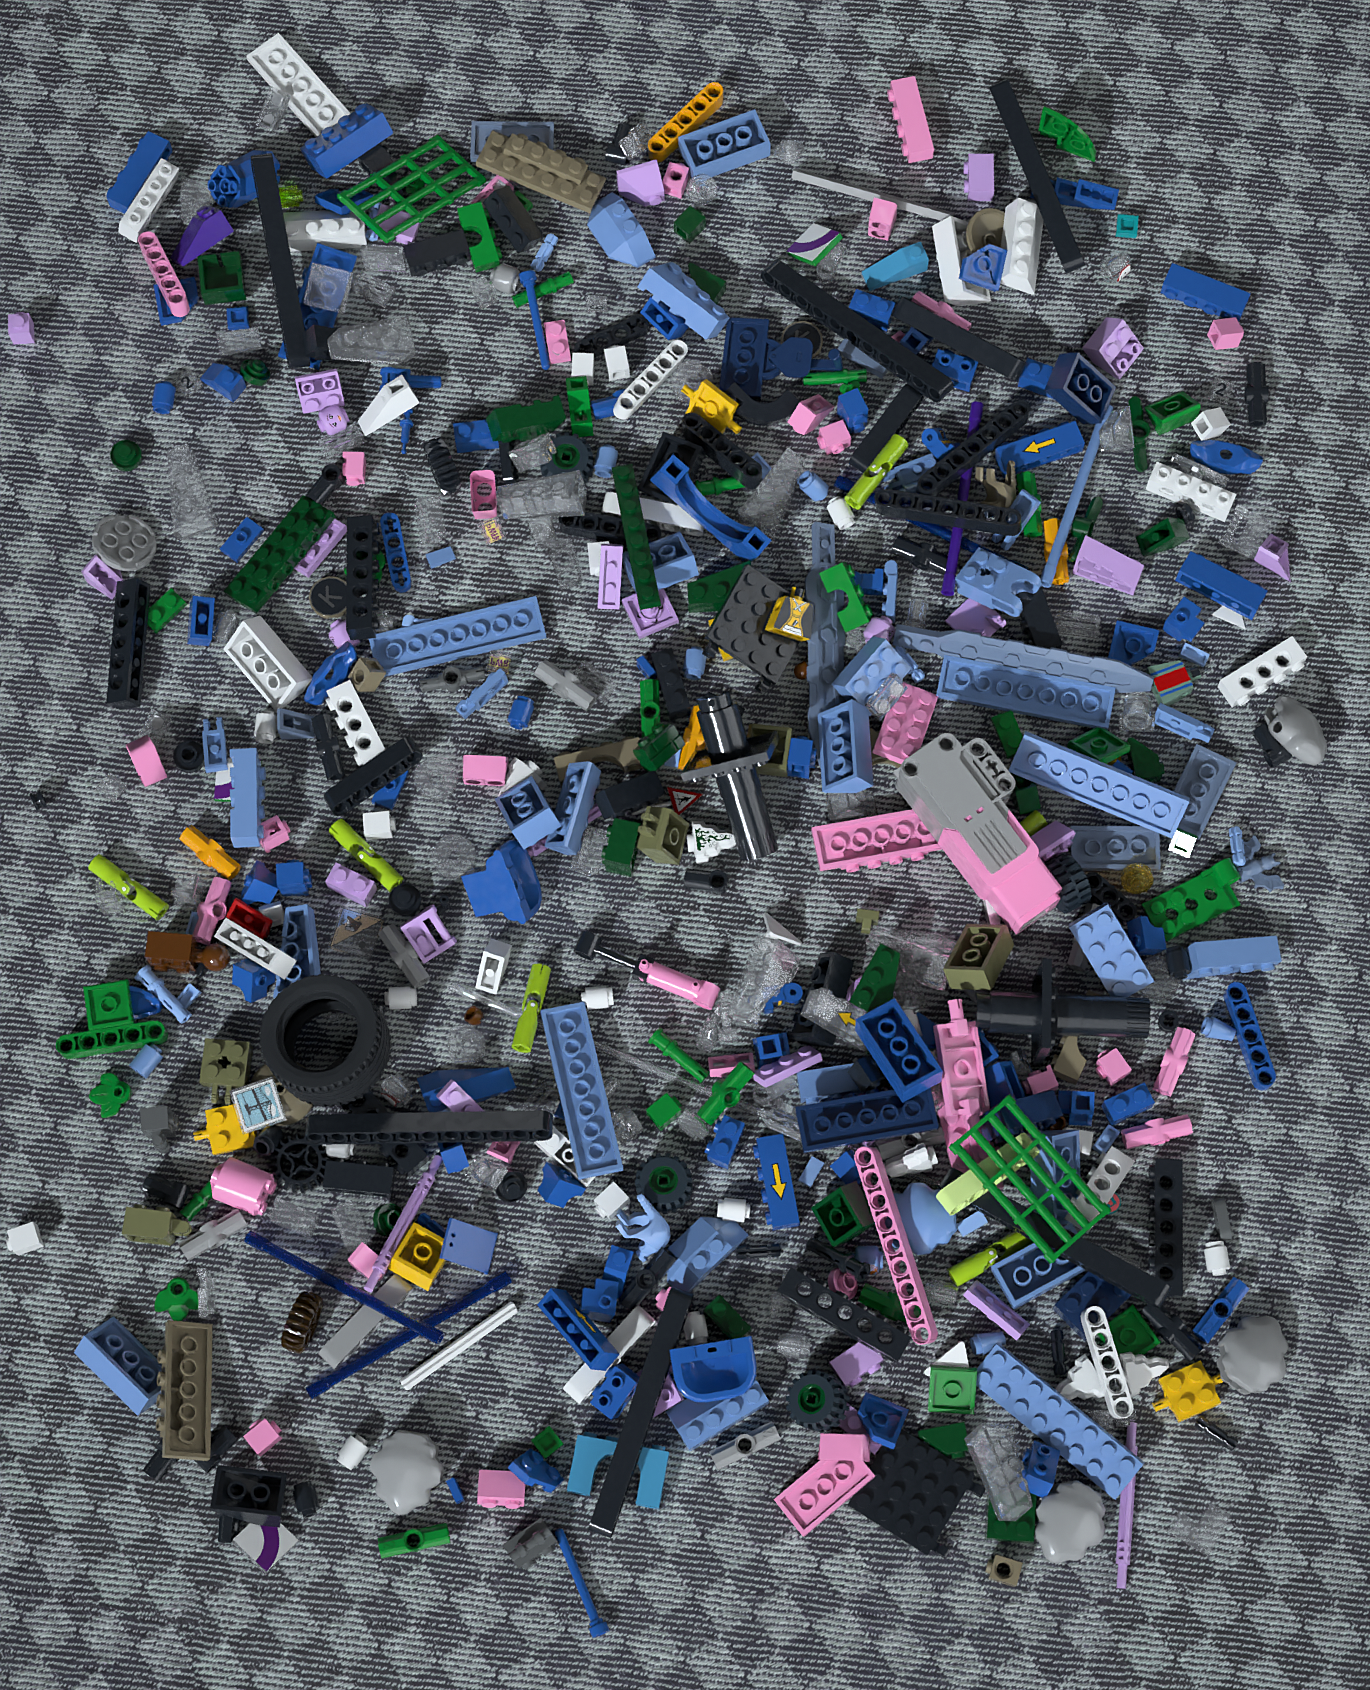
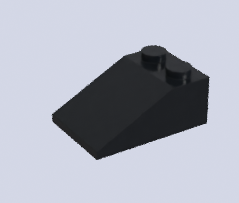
[637,432,706,506]
[210,1465,287,1528]

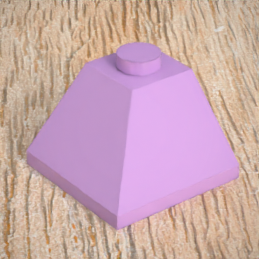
[616,160,665,206]

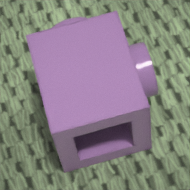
[8,312,35,344]

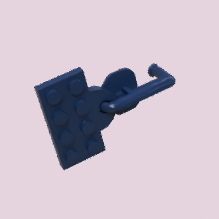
[719,318,843,400]

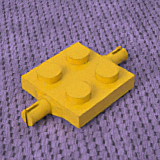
[681,379,742,434]
[193,1104,270,1155]
[1152,1360,1223,1423]

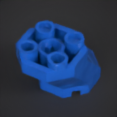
[208,150,280,208]

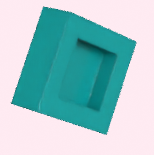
[1115,214,1139,238]

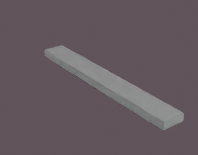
[791,168,955,221]

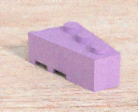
[1072,535,1144,595]

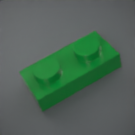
[147,588,187,634]
[991,711,1023,759]

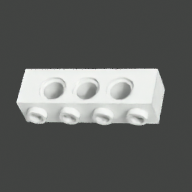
[118,158,180,243]
[1146,462,1237,522]
[1217,636,1307,708]
[326,680,385,766]
[214,918,297,980]
[1064,1146,1135,1234]

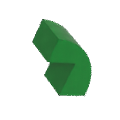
[566,376,594,437]

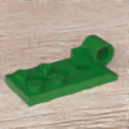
[1141,858,1241,942]

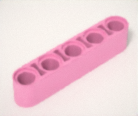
[138,231,190,317]

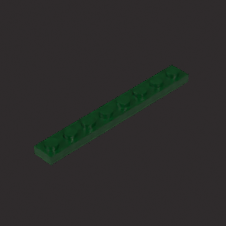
[612,464,661,610]

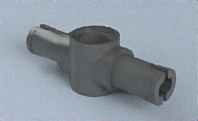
[419,665,486,693]

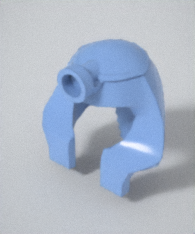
[616,1194,671,1263]

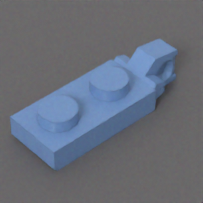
[455,668,508,719]
[1152,703,1215,743]

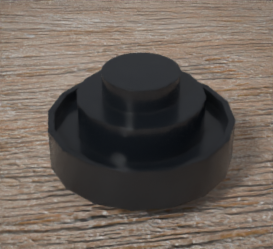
[173,740,205,773]
[389,883,422,917]
[493,1169,528,1203]

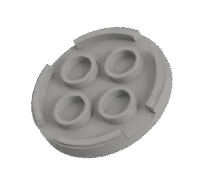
[92,515,157,571]

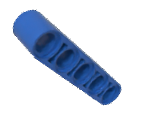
[1223,982,1276,1091]

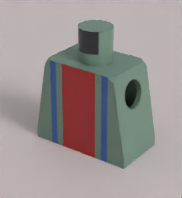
[1145,660,1201,706]

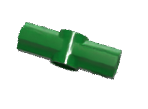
[1016,471,1043,538]
[640,679,661,738]
[697,1061,755,1125]
[857,1283,921,1324]
[377,1523,451,1559]

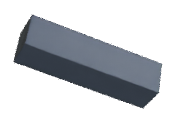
[838,338,888,379]

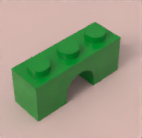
[457,202,502,273]
[819,562,873,633]

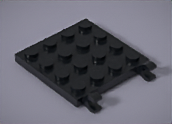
[702,564,800,694]
[847,1429,986,1559]

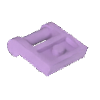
[400,905,457,963]

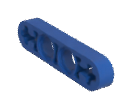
[380,513,412,593]

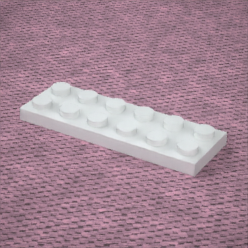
[246,33,351,137]

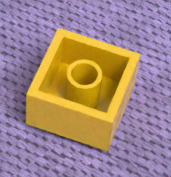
[388,1222,447,1291]

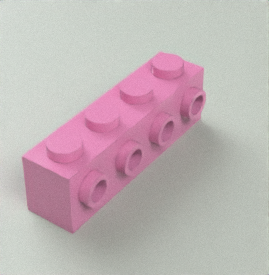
[887,76,934,163]

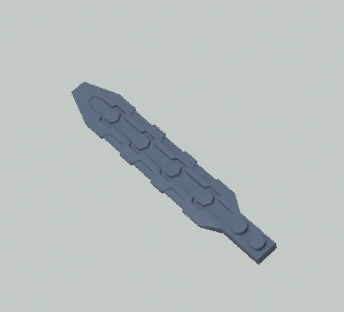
[805,522,845,769]
[893,624,1154,693]

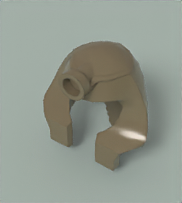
[975,460,1016,508]

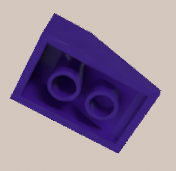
[170,205,234,266]

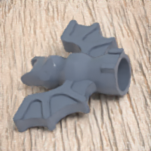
[1236,835,1284,892]

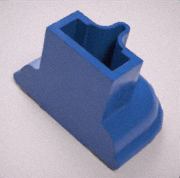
[461,839,542,924]
[669,1336,757,1402]

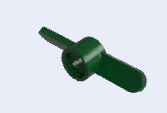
[1127,396,1150,472]
[1068,496,1103,562]

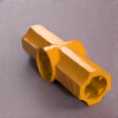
[1043,518,1069,585]
[678,706,705,770]
[179,825,242,881]

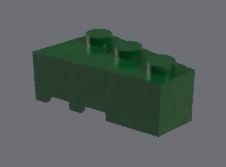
[486,395,566,443]
[687,560,751,613]
[849,943,900,1014]

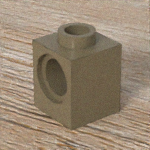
[348,657,386,692]
[985,1554,1023,1587]

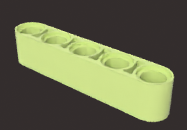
[936,1133,1040,1215]

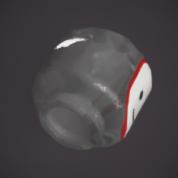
[1099,251,1131,282]
[380,1074,414,1107]

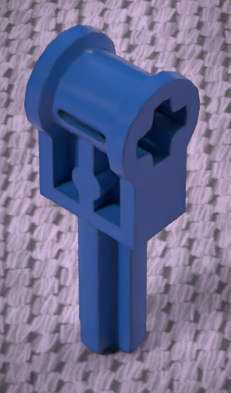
[379,367,442,391]

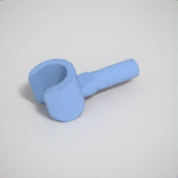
[401,615,432,628]

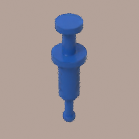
[400,408,413,454]

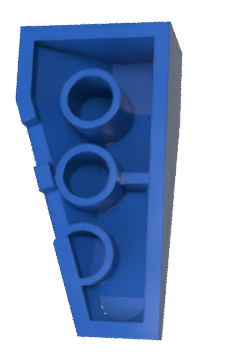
[417,1067,516,1112]

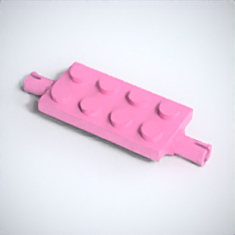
[933,999,990,1136]

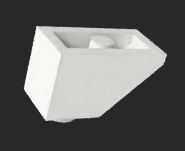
[475,939,512,994]

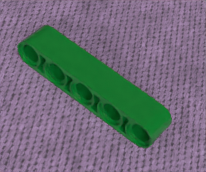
[56,1020,168,1059]

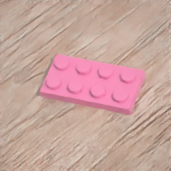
[872,681,938,764]
[774,1460,875,1537]

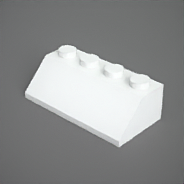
[1000,198,1043,295]
[283,210,368,252]
[932,216,991,306]
[224,616,312,712]

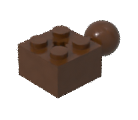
[145,931,231,974]

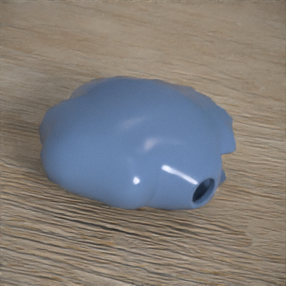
[885,1182,957,1255]

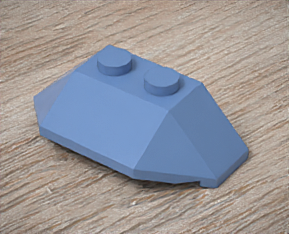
[587,192,655,268]
[667,1217,749,1293]

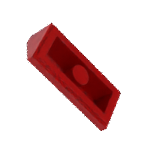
[226,898,273,940]

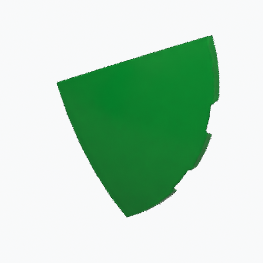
[1039,106,1096,162]

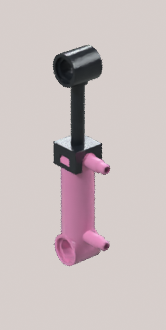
[573,931,721,1010]

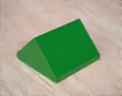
[1144,391,1201,436]

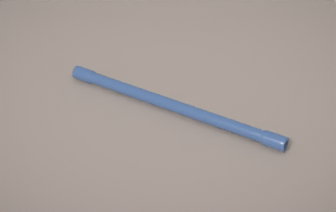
[1040,404,1113,588]

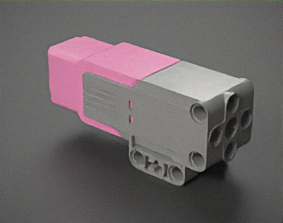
[894,733,1062,935]

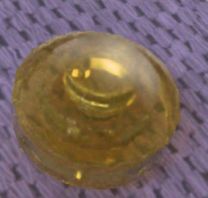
[1120,863,1154,894]

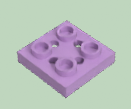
[622,588,679,639]

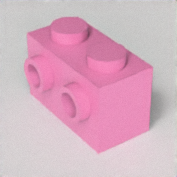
[477,1470,525,1509]

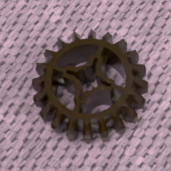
[281,1291,323,1354]

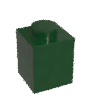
[674,205,706,244]

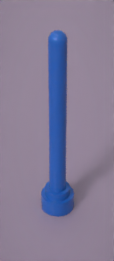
[519,270,550,370]
[555,1528,610,1638]

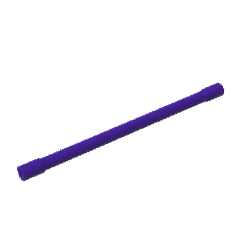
[941,401,984,596]

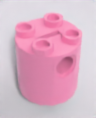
[210,1157,277,1216]

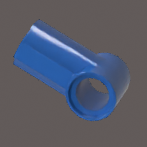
[591,389,628,420]

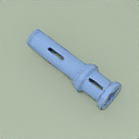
[134,965,192,1024]

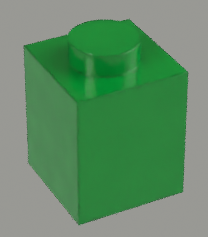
[646,1093,682,1131]

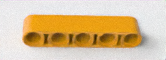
[648,82,723,163]

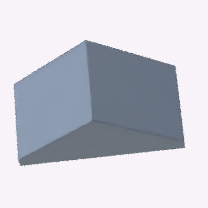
[277,708,315,740]

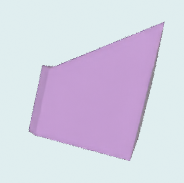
[1254,534,1291,582]
[81,555,123,599]

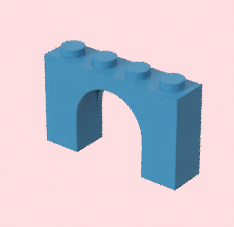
[567,1432,669,1510]

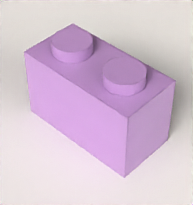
[963,154,994,201]
[325,863,377,908]
[829,1342,883,1388]

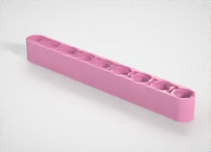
[854,1147,938,1345]

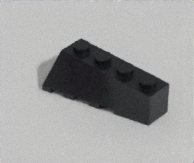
[787,952,854,1046]

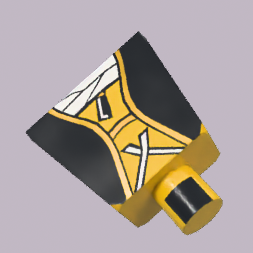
[765,587,813,642]

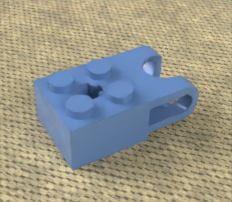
[955,547,1042,617]

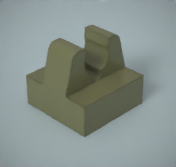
[855,908,879,934]

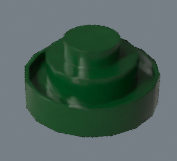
[239,359,270,386]
[110,440,142,471]
[373,1203,402,1237]

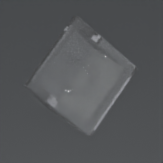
[303,262,354,314]

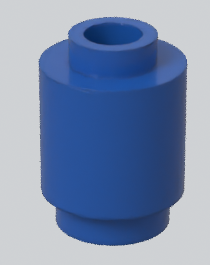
[152,381,176,414]
[507,696,534,730]

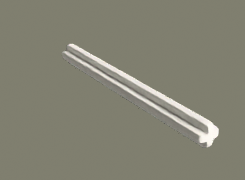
[400,1302,518,1390]

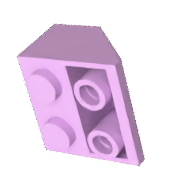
[376,204,421,245]
[1082,317,1144,379]
[295,369,345,414]
[1030,820,1076,863]

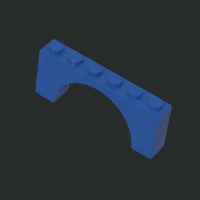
[650,455,772,562]

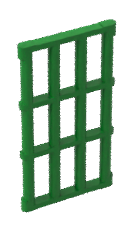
[337,135,486,243]
[948,1094,1111,1264]

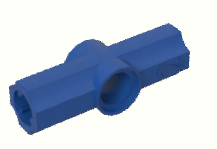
[1192,1277,1249,1344]

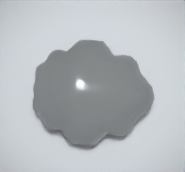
[1264,696,1327,766]
[1217,1315,1289,1395]
[370,1430,444,1516]
[1034,1480,1106,1564]

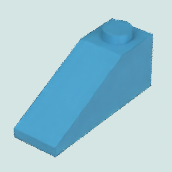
[861,242,929,291]

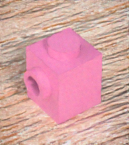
[1207,317,1244,350]
[817,420,851,455]
[1095,1048,1132,1086]
[243,1419,282,1457]

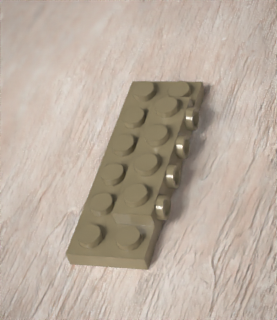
[476,130,607,214]
[156,1320,213,1461]

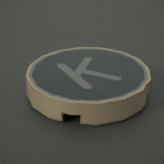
[781,321,823,359]
[309,576,346,619]

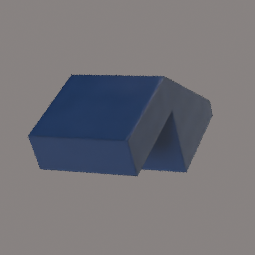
[899,327,934,355]

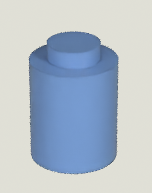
[129,1043,163,1079]

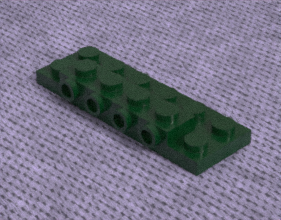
[223,495,336,614]

